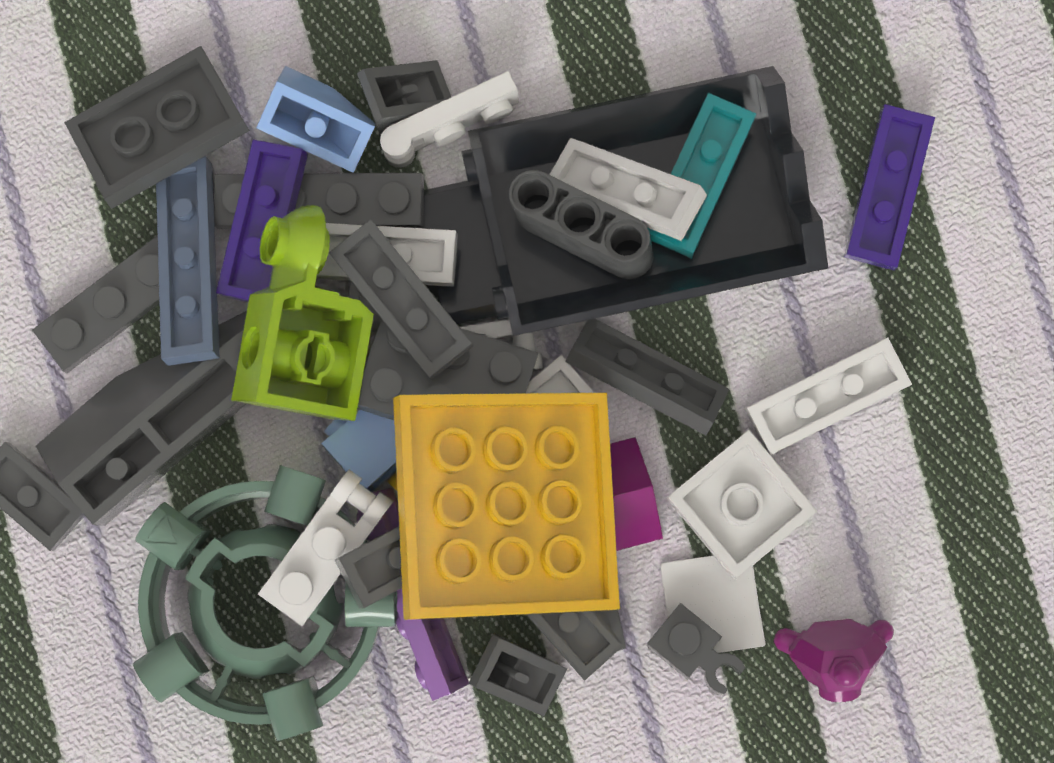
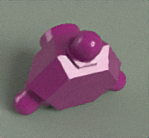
[774,619,894,702]

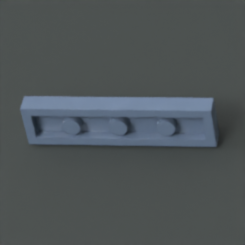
[156,156,220,366]

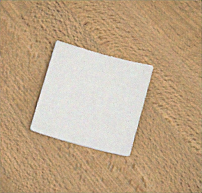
[660,555,766,653]

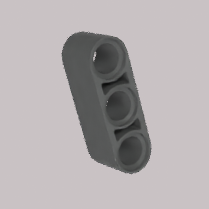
[509,170,654,279]

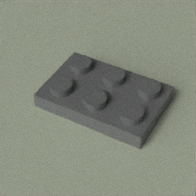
[64,46,250,209]
[358,318,538,420]

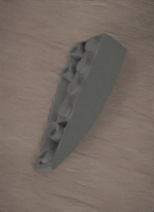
[35,285,318,526]

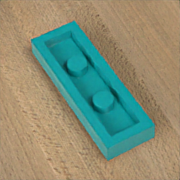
[647,93,756,258]

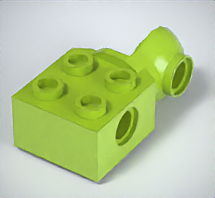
[231,205,374,421]

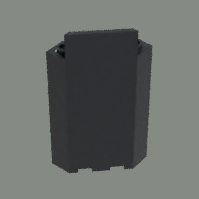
[424,66,828,336]

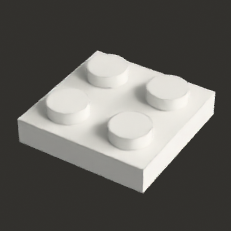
[666,430,817,580]

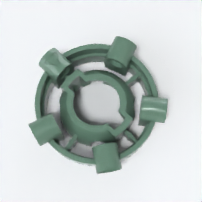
[133,465,397,741]

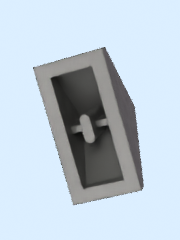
[357,60,451,137]
[469,632,567,716]

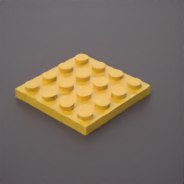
[393,393,620,620]

